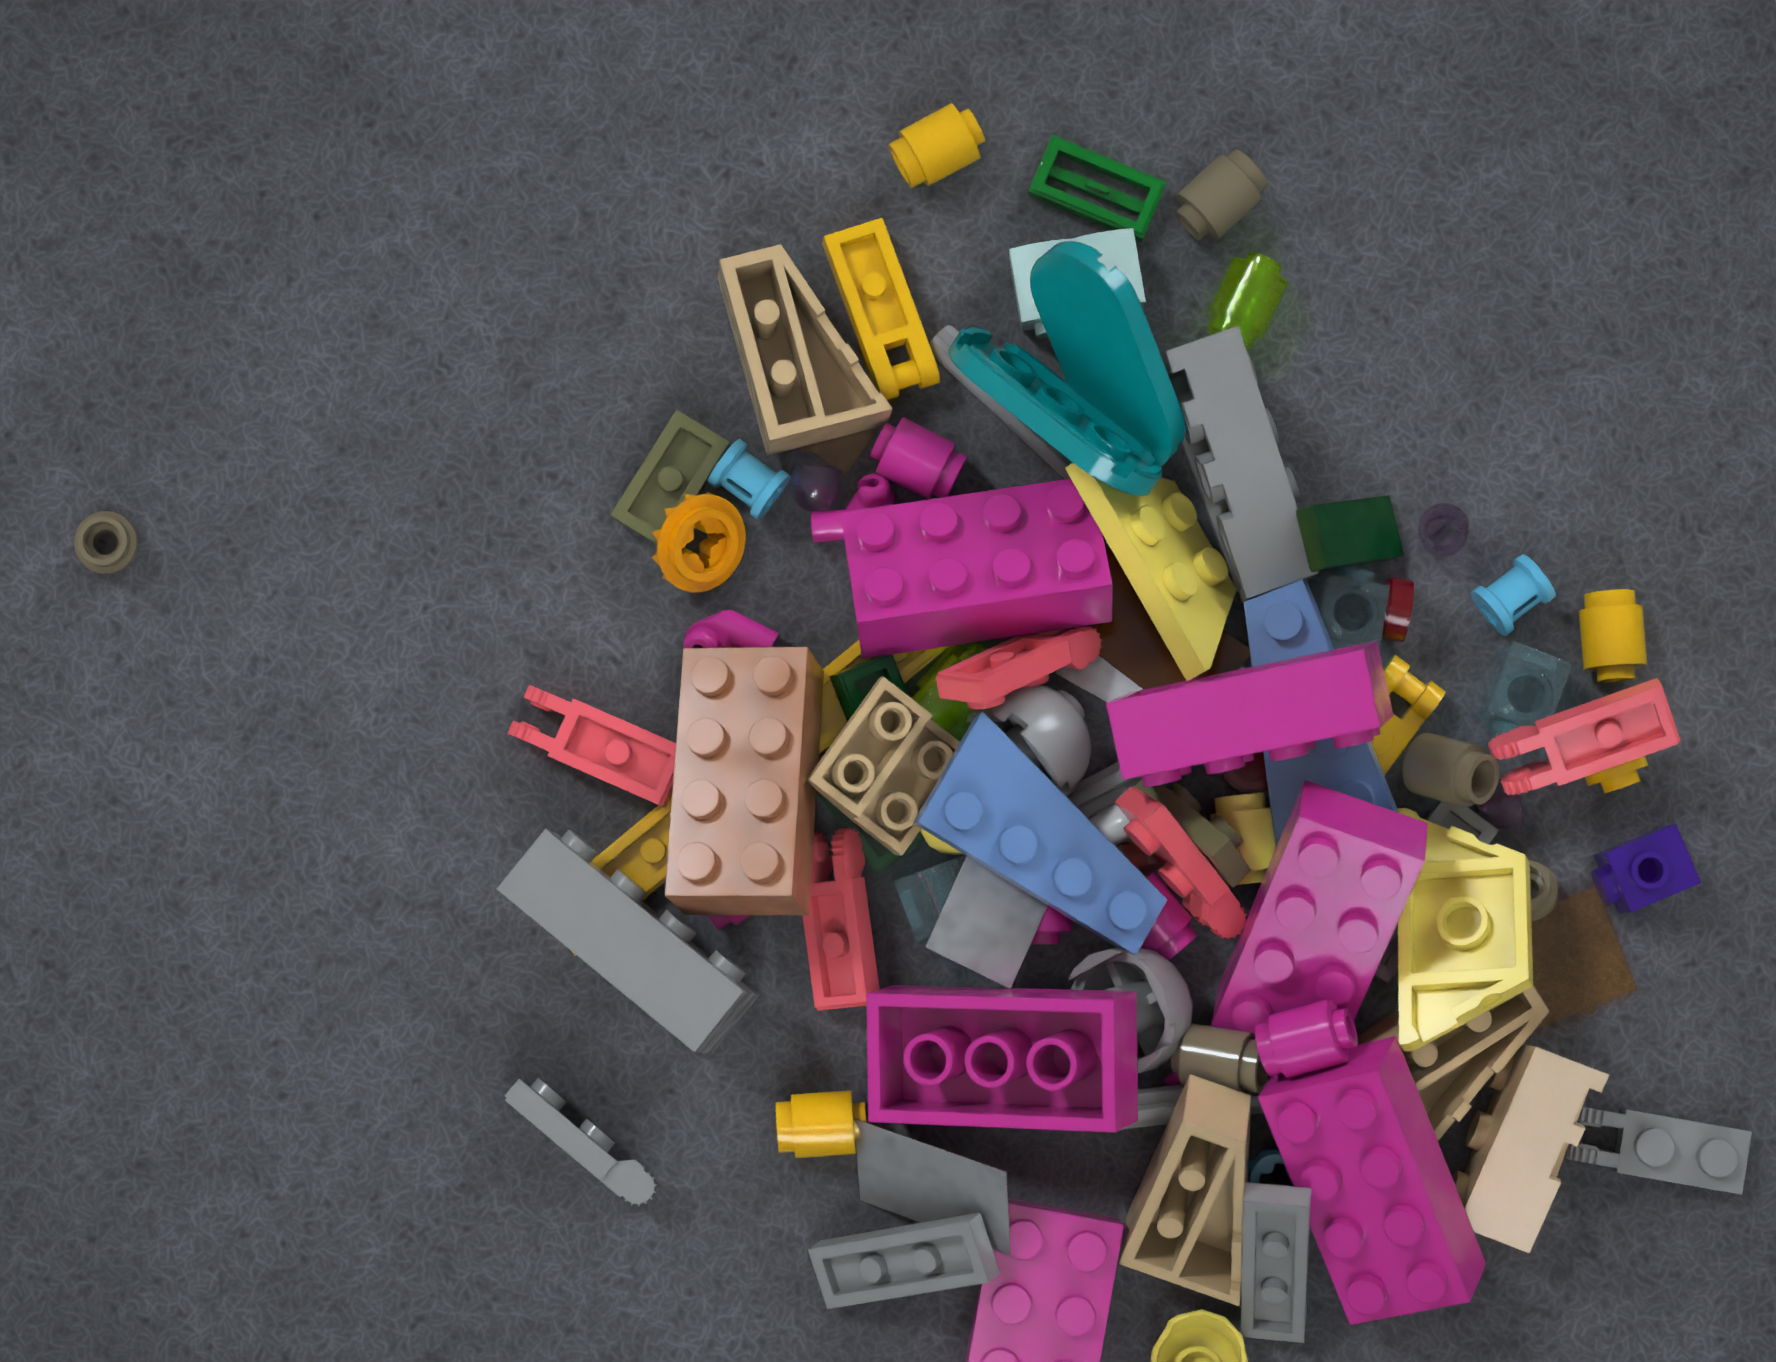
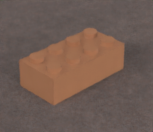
[665,647,824,915]

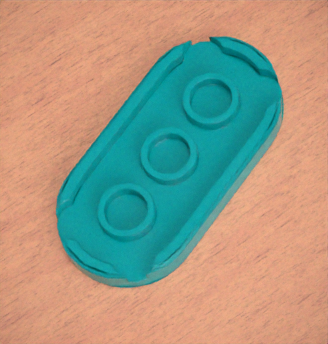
[1030,241,1186,466]
[948,327,1162,496]

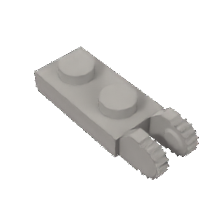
[505,1078,657,1206]
[1566,1107,1752,1195]

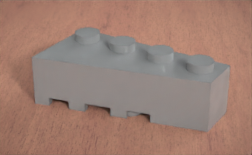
[1162,326,1319,604]
[497,829,759,1054]

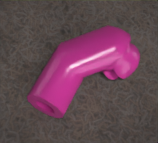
[811,473,895,543]
[683,609,779,648]

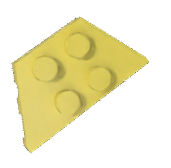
[1065,463,1237,682]
[1398,808,1533,1052]

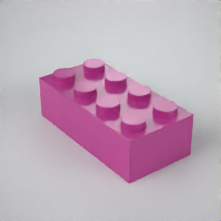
[841,479,1112,659]
[1106,641,1394,787]
[1211,780,1428,1035]
[866,985,1138,1132]
[1258,1036,1486,1325]
[965,1198,1124,1362]

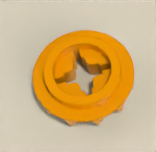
[651,492,746,593]

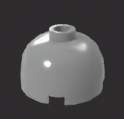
[966,685,1092,797]
[1068,947,1193,1073]

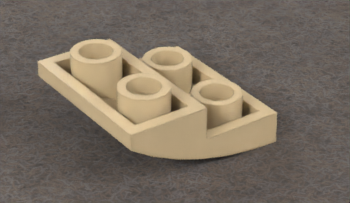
[806,676,960,856]

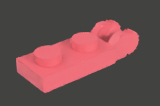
[936,626,1102,710]
[1488,678,1681,796]
[507,685,676,808]
[1115,787,1247,940]
[802,827,880,1011]

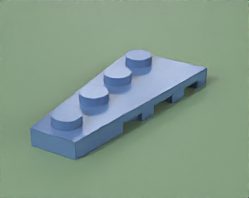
[1243,578,1399,847]
[913,711,1167,955]

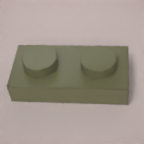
[610,409,731,546]
[1135,780,1251,888]

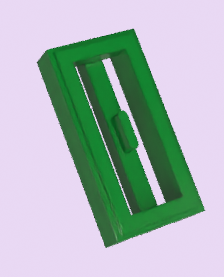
[1028,135,1167,243]

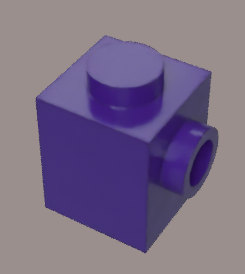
[1591,824,1701,913]

